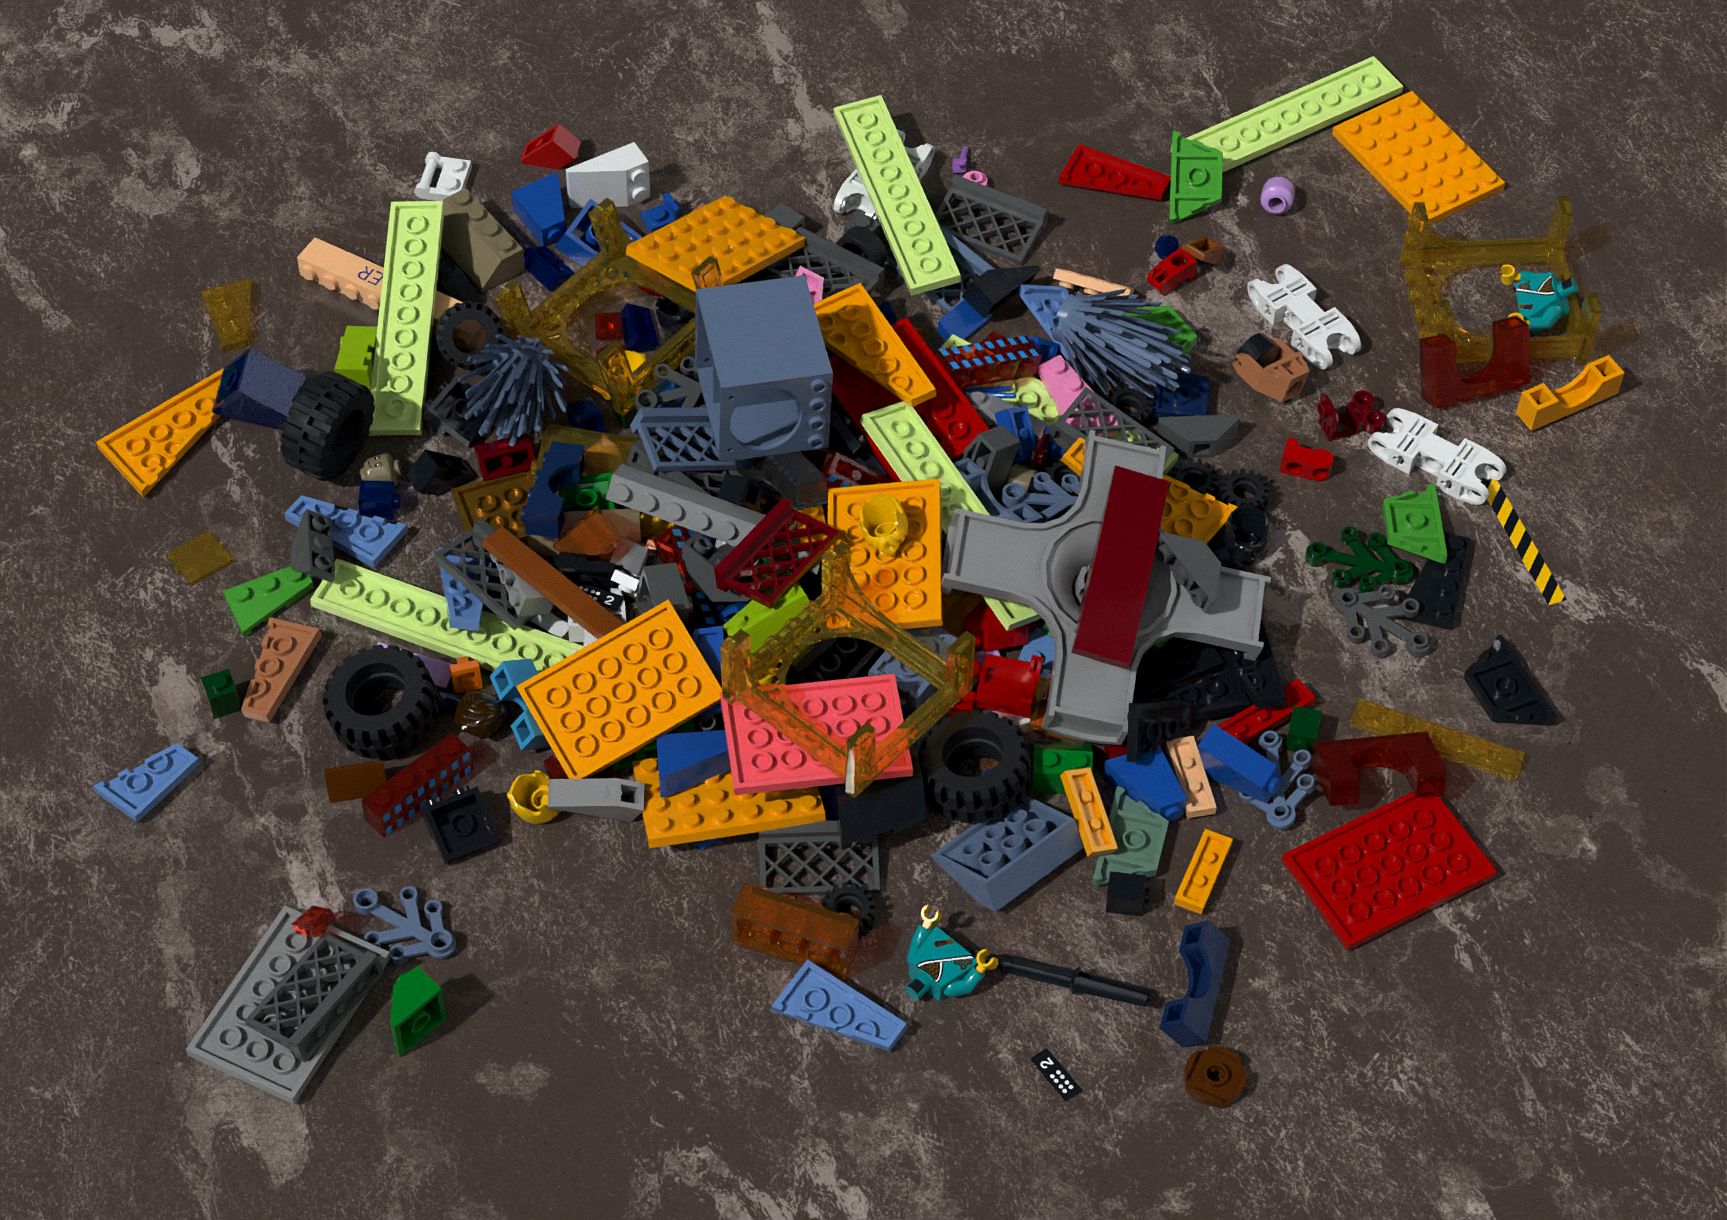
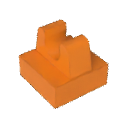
[449,656,483,694]

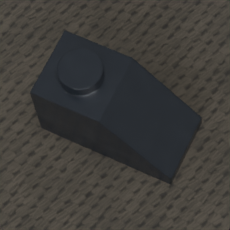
[436,256,482,303]
[407,450,475,496]

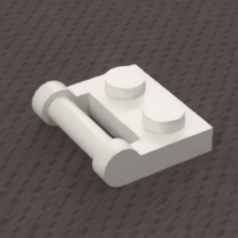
[414,152,472,201]

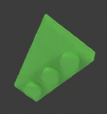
[223,566,314,638]

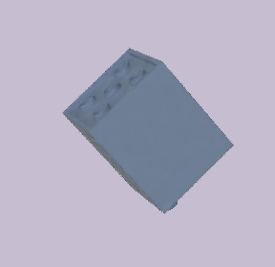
[695,275,833,462]

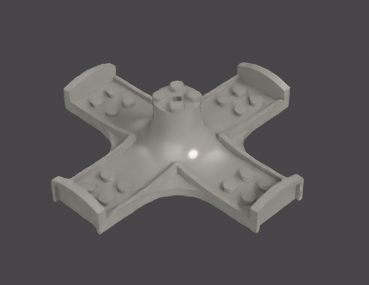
[941,430,1271,745]

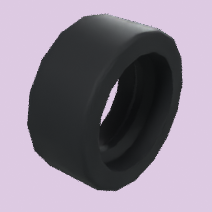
[836,226,887,267]

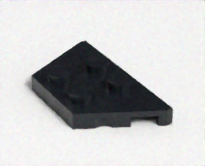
[1463,634,1557,725]

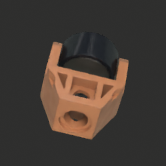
[1233,333,1310,402]

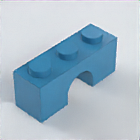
[490,659,550,751]

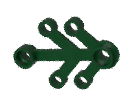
[1305,526,1413,593]

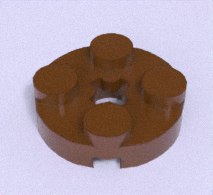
[1184,1046,1247,1109]

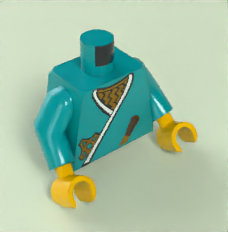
[1501,264,1579,335]
[905,905,998,1001]

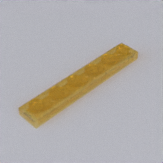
[1349,698,1525,782]

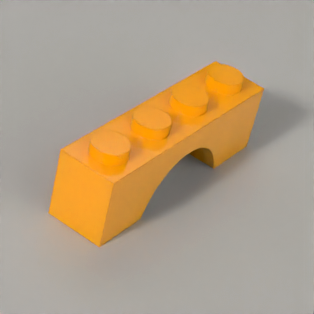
[1516,355,1625,431]

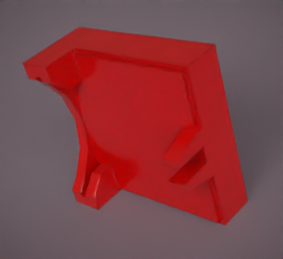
[974,654,1043,718]

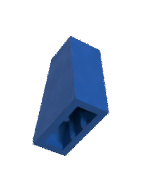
[511,172,566,248]
[1197,724,1282,804]
[656,730,730,797]
[1103,745,1187,821]

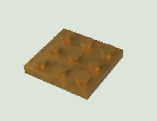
[451,469,535,551]

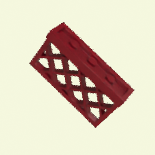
[714,498,840,609]

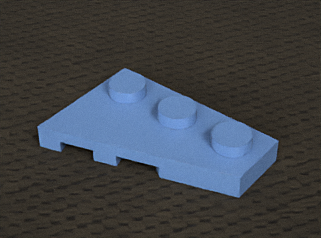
[93,743,200,823]

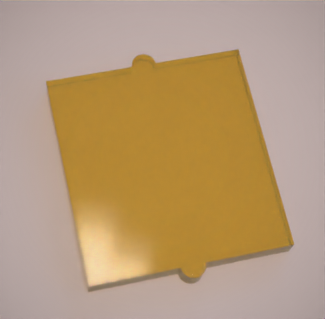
[166,530,233,586]

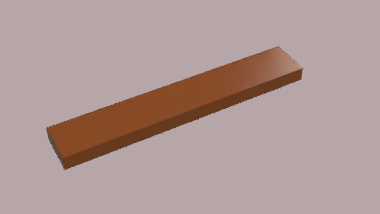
[482,526,624,639]

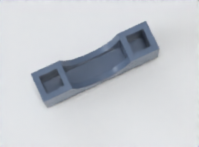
[953,458,1043,523]

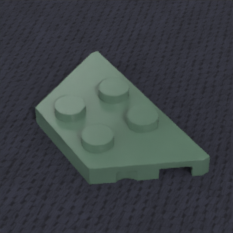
[1092,786,1169,886]

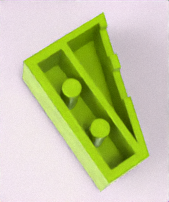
[334,326,377,390]
[723,569,820,662]

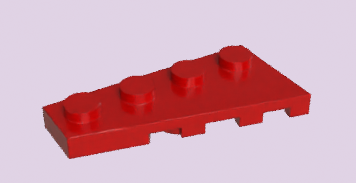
[1058,144,1171,200]

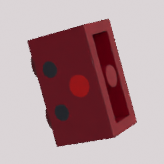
[473,433,537,481]

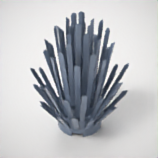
[1052,289,1192,398]
[458,334,568,446]

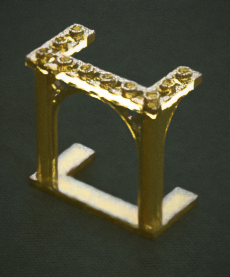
[1399,195,1602,373]
[494,198,725,416]
[720,541,976,798]

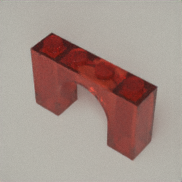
[1419,316,1530,408]
[1312,731,1447,806]

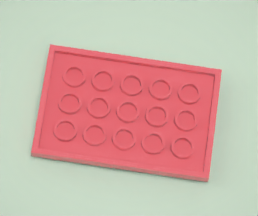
[720,674,913,795]

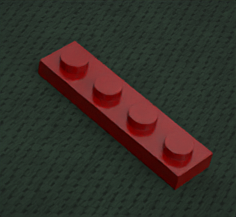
[1218,679,1316,745]

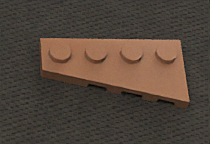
[241,617,322,723]

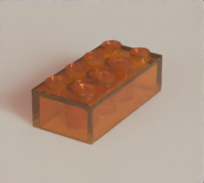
[731,883,859,980]

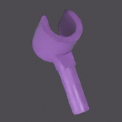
[952,146,969,173]

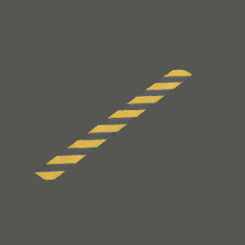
[1470,442,1567,605]

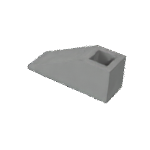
[490,553,553,617]
[547,778,645,822]

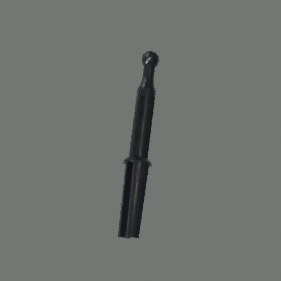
[966,946,1151,1007]

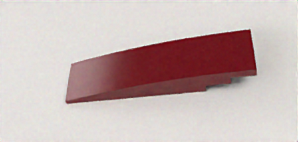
[1071,465,1169,669]

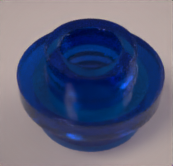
[1155,235,1178,260]

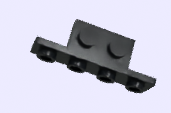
[829,401,889,485]

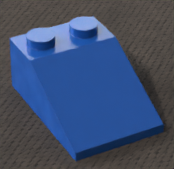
[555,198,642,283]

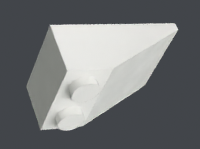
[566,142,650,208]

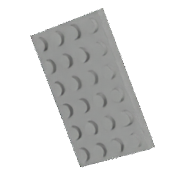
[186,906,390,1105]

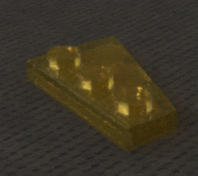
[200,277,253,354]

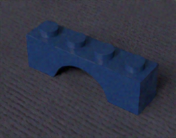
[521,441,586,538]
[1160,920,1231,1047]

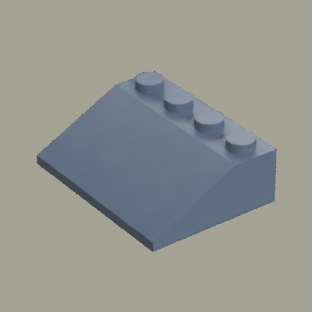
[932,796,1084,912]

